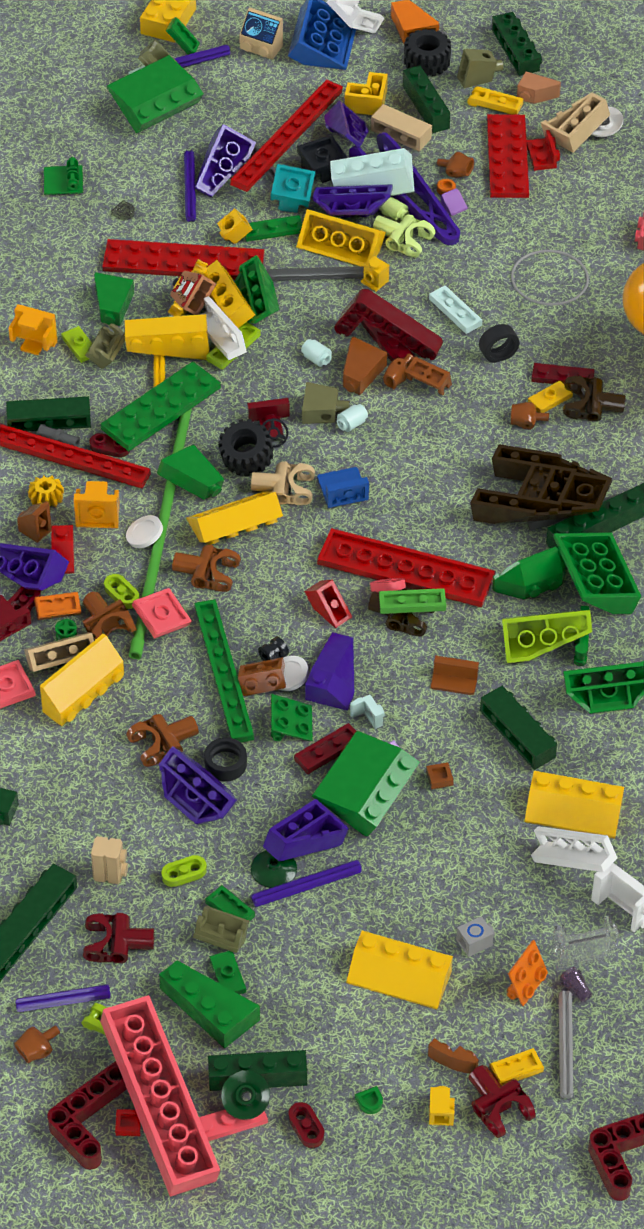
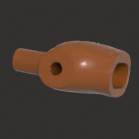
[437,152,474,178]
[383,354,414,389]
[511,402,549,430]
[14,1025,60,1063]

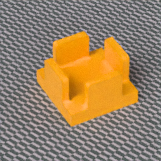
[9,304,57,355]
[74,481,120,528]

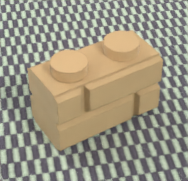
[91,836,128,884]

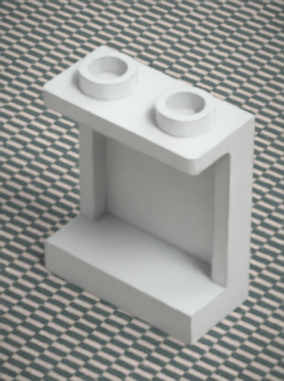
[326,0,384,33]
[591,863,644,932]

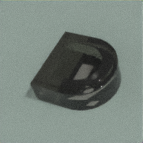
[111,200,135,220]

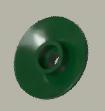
[251,850,297,888]
[221,1070,270,1120]

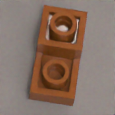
[428,1038,479,1074]

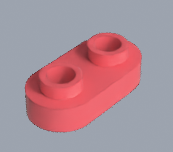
[370,578,406,593]

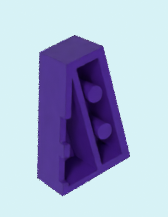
[263,799,348,862]

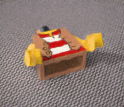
[168,259,217,316]

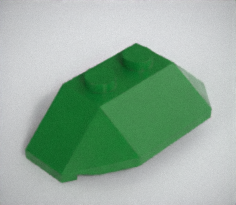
[235,255,280,323]
[492,546,568,600]
[563,661,644,714]

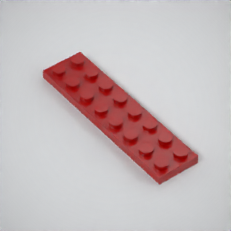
[102,239,265,280]
[317,528,495,608]

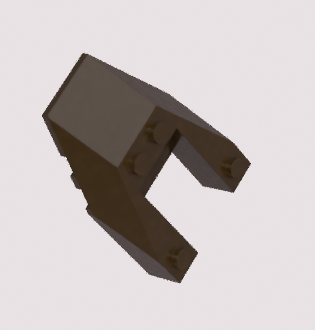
[470,444,612,524]

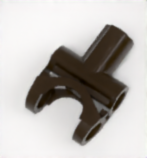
[563,376,626,422]
[368,587,435,637]

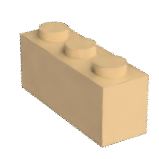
[371,104,432,152]
[24,632,94,672]

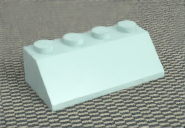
[330,148,414,196]

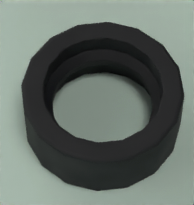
[479,324,520,363]
[204,737,247,782]

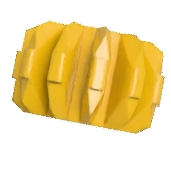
[28,475,64,508]

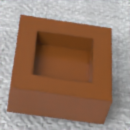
[426,762,454,789]

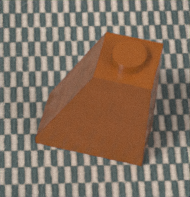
[343,336,387,395]

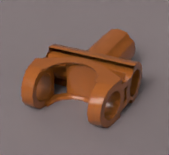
[172,545,241,592]
[82,591,137,641]
[126,714,199,767]

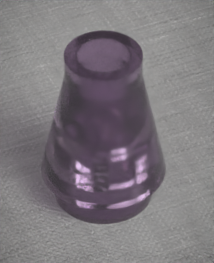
[560,966,593,1003]

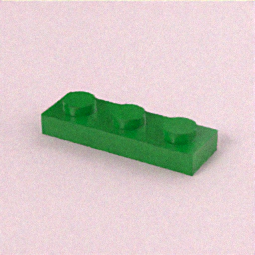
[245,215,302,242]

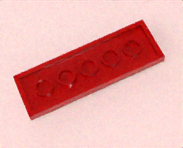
[487,114,529,198]

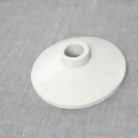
[591,107,623,137]

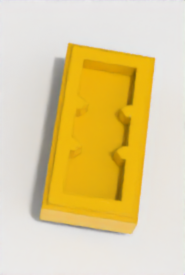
[528,381,573,413]
[489,1048,544,1085]

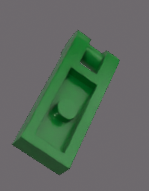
[574,606,589,666]

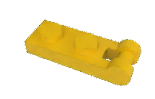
[467,86,524,115]

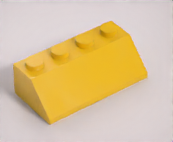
[296,209,386,267]
[186,491,283,545]
[40,634,124,726]
[524,771,624,839]
[346,930,453,1010]

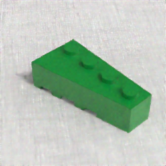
[159,960,260,1049]

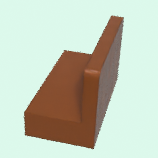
[431,655,479,695]

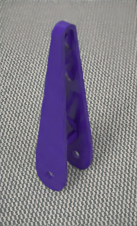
[349,132,460,245]

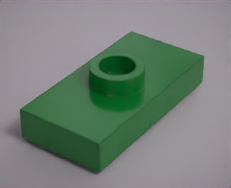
[166,17,200,55]
[205,885,255,922]
[209,951,246,994]

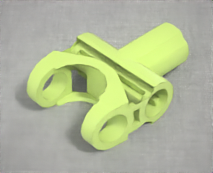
[372,214,436,258]

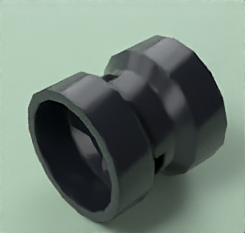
[258,636,289,661]

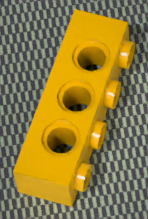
[207,260,255,328]

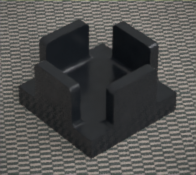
[297,135,348,183]

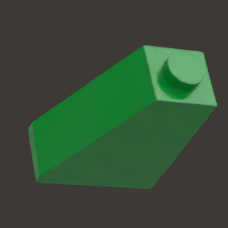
[94,272,134,326]
[157,444,225,500]

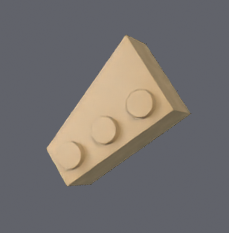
[541,93,610,153]

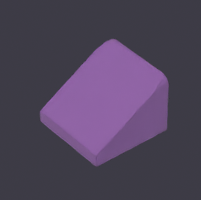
[441,188,468,216]

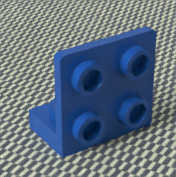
[317,467,369,508]

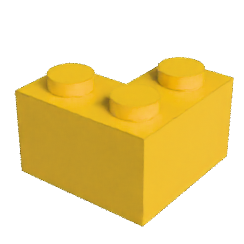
[345,72,388,115]

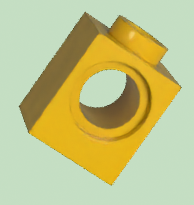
[217,208,253,244]

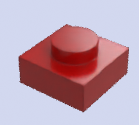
[115,1109,141,1136]

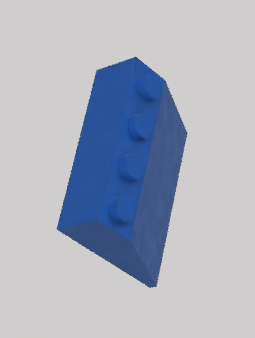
[288,0,356,70]

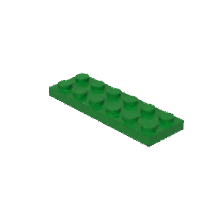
[101,361,221,452]

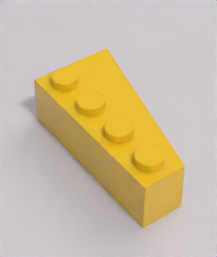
[125,314,209,360]

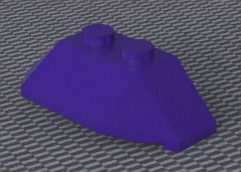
[313,184,393,218]
[159,746,237,824]

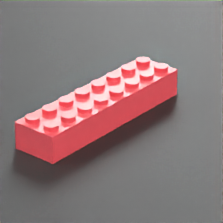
[100,995,220,1197]

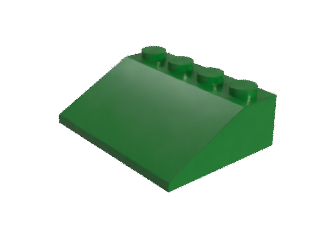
[106,55,204,133]
[553,533,641,614]
[311,731,420,837]

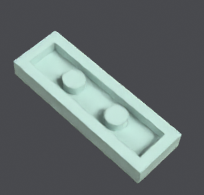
[429,286,482,334]

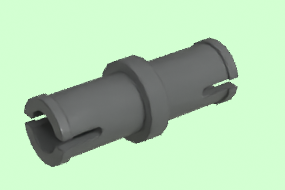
[37,424,80,447]

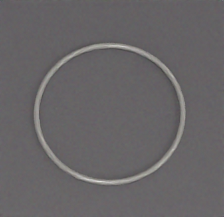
[511,250,589,306]

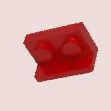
[526,130,560,171]

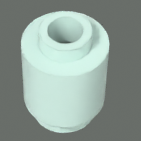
[301,339,332,367]
[337,404,368,432]

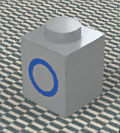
[456,916,495,957]

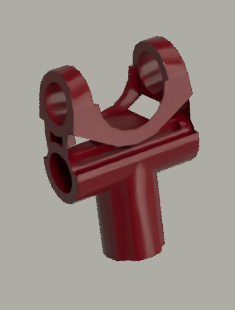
[83,913,155,964]
[468,1065,536,1138]

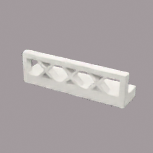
[200,296,247,360]
[531,826,617,872]

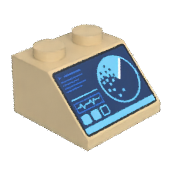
[240,8,283,59]

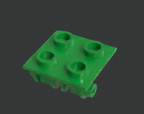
[44,157,83,195]
[270,694,313,741]

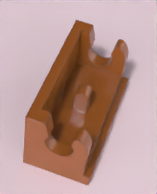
[405,357,452,396]

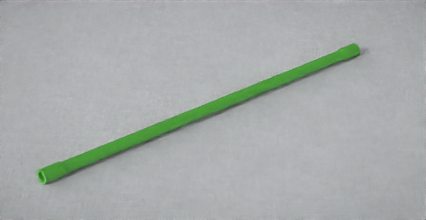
[129,408,192,659]

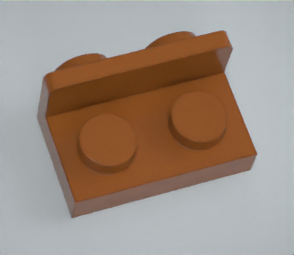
[238,657,286,696]

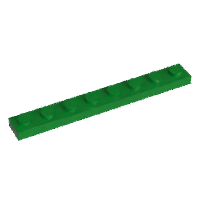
[194,599,254,743]

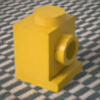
[361,256,389,292]
[429,1086,455,1126]

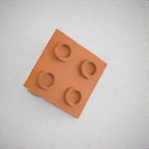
[507,940,548,1007]

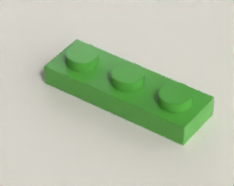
[379,589,446,614]

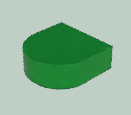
[355,1086,383,1114]

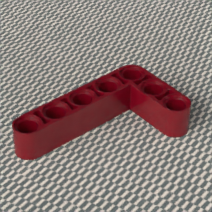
[334,289,443,360]
[47,1061,127,1170]
[588,1113,644,1201]

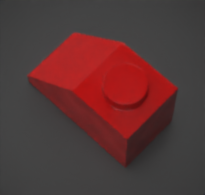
[51,525,74,574]
[304,579,352,628]

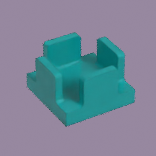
[270,164,315,213]

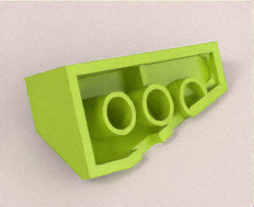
[502,610,592,663]

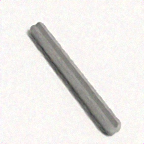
[559,991,573,1099]

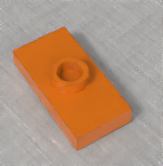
[34,592,82,620]

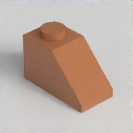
[517,72,561,104]

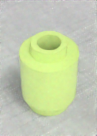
[379,197,409,223]

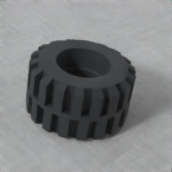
[404,29,451,77]
[218,419,274,477]

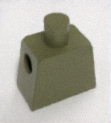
[457,49,503,88]
[302,382,350,424]

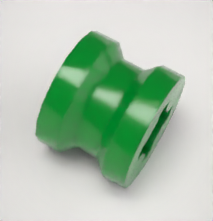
[55,619,77,641]

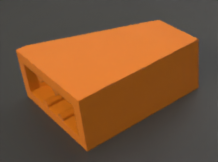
[391,0,439,44]

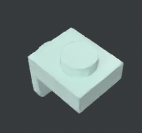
[350,695,385,729]

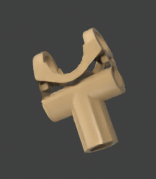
[251,461,315,505]

